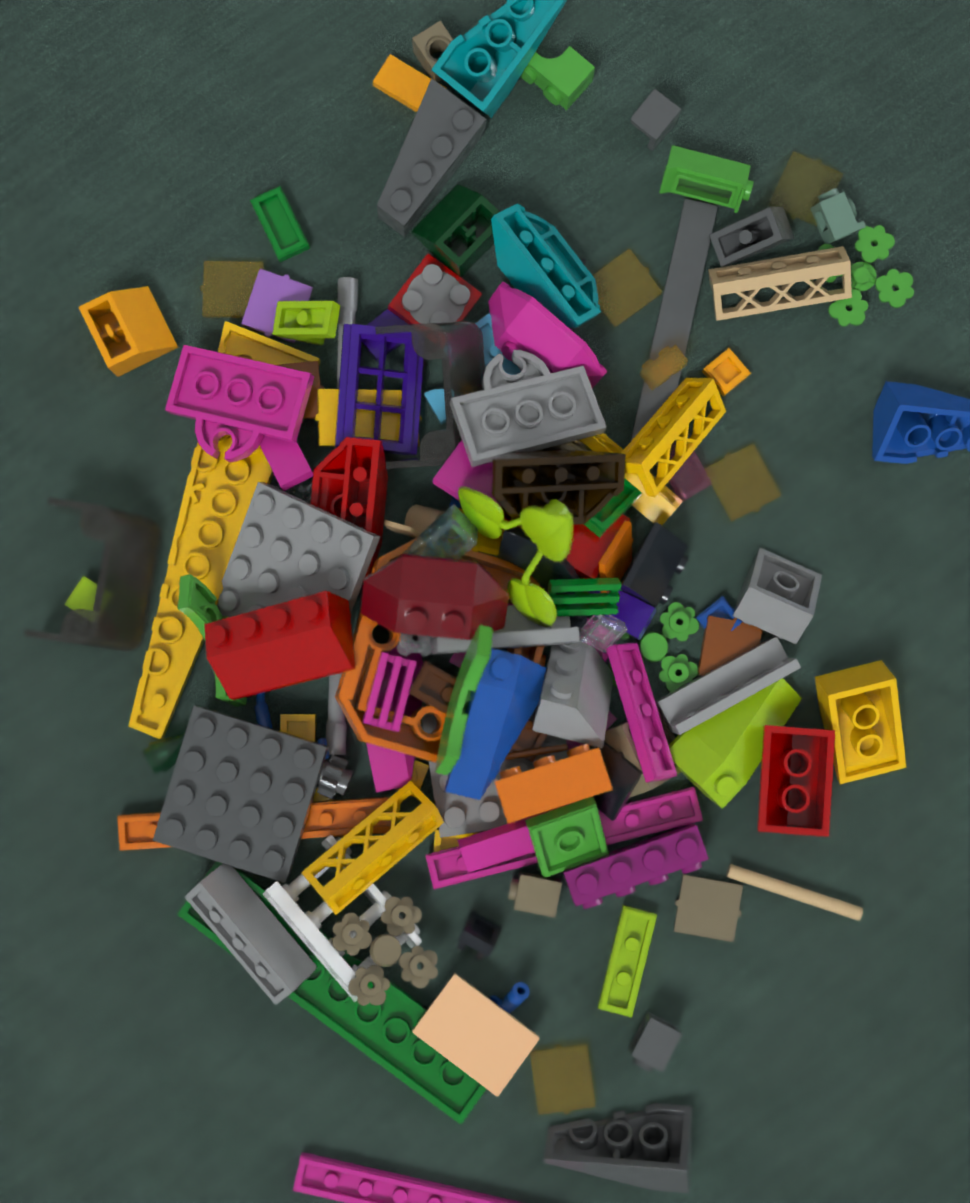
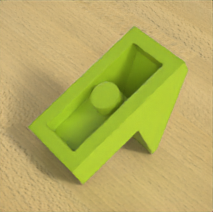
[272,301,340,345]

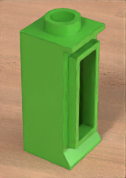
[659,145,754,213]

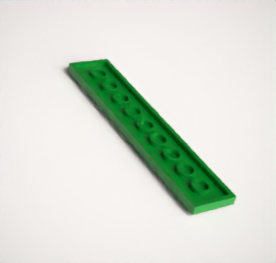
[177,861,486,1125]

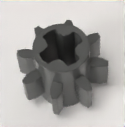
[317,755,354,799]

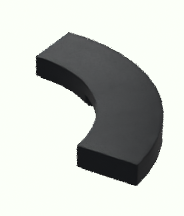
[497,526,588,636]

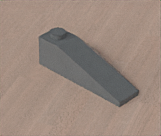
[543,1103,692,1194]

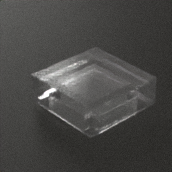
[579,615,628,654]

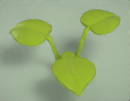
[458,486,572,628]

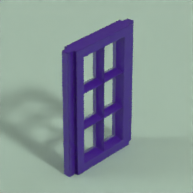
[335,324,425,455]

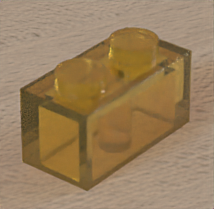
[639,344,689,391]

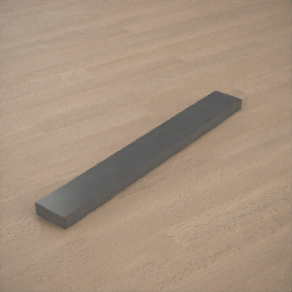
[630,199,718,467]

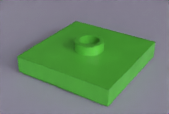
[525,796,609,878]

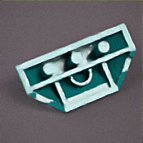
[491,203,601,328]

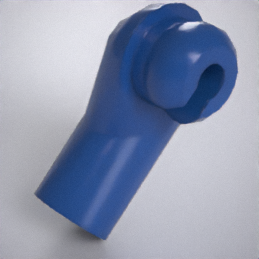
[489,982,530,1014]

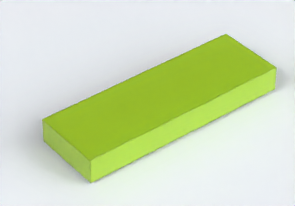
[597,904,657,1018]

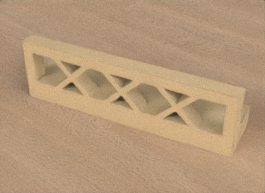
[708,246,852,321]

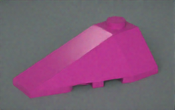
[366,644,423,793]

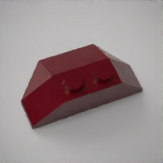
[361,554,509,640]

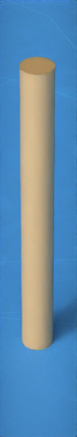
[726,864,863,921]

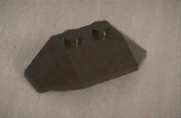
[492,450,625,528]

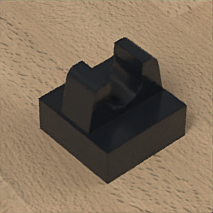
[458,910,503,960]

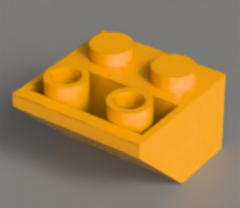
[78,286,179,377]

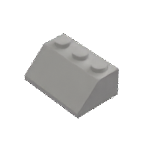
[532,638,614,748]

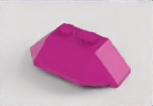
[488,282,607,388]

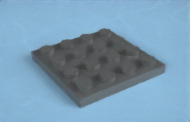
[153,705,329,883]

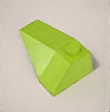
[668,678,802,809]

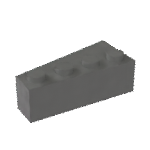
[377,79,486,238]

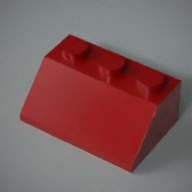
[757,725,835,837]

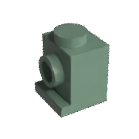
[810,188,866,244]

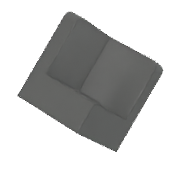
[630,89,681,151]

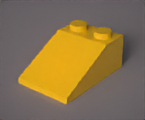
[815,660,907,784]

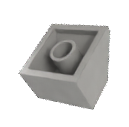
[733,548,822,644]

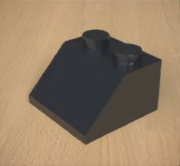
[621,522,689,607]

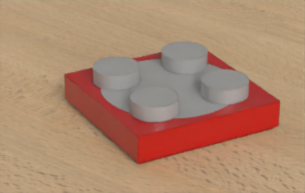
[387,254,483,349]

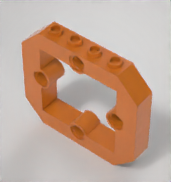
[335,534,546,763]

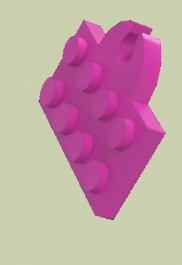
[165,345,314,462]

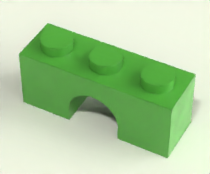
[521,46,595,110]

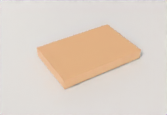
[412,972,540,1097]

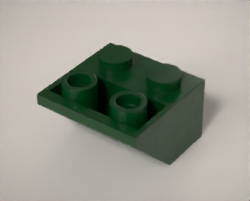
[411,184,500,277]

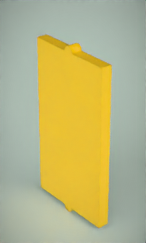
[315,389,422,446]

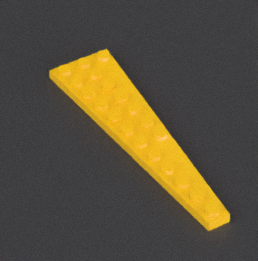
[128,321,321,739]

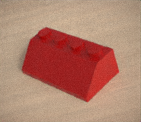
[204,590,356,700]

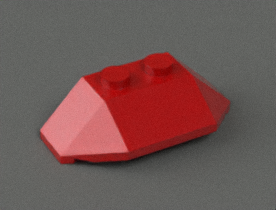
[310,437,388,582]

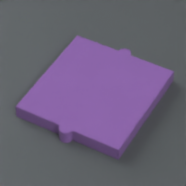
[241,269,313,344]

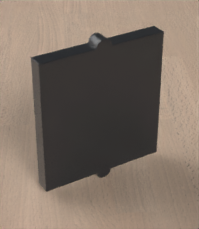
[591,741,642,821]

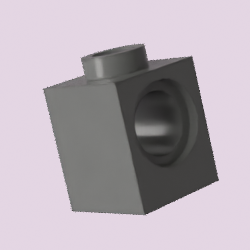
[628,1011,682,1073]

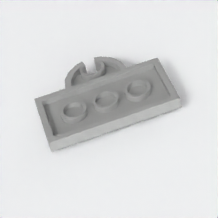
[450,350,607,467]

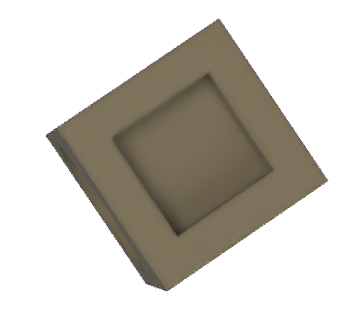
[412,21,453,83]
[508,871,562,918]

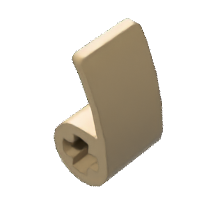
[384,504,451,540]

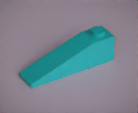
[431,0,567,118]

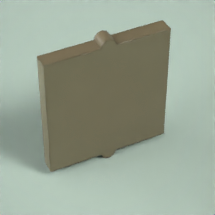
[673,874,743,942]

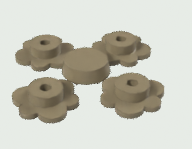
[332,897,438,1006]

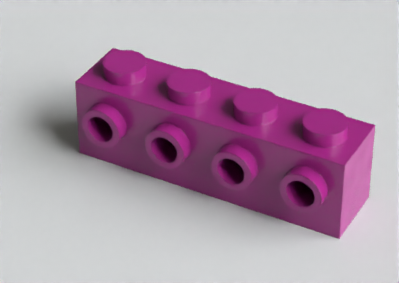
[563,823,709,909]

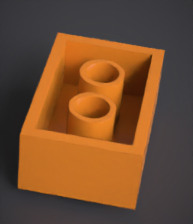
[494,744,613,823]

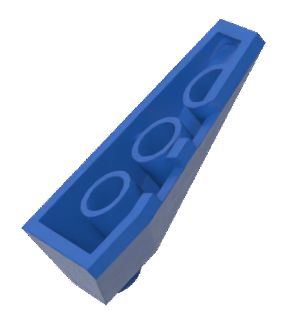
[872,381,970,464]
[444,648,546,800]

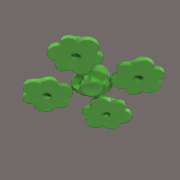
[816,225,914,327]
[608,602,699,692]

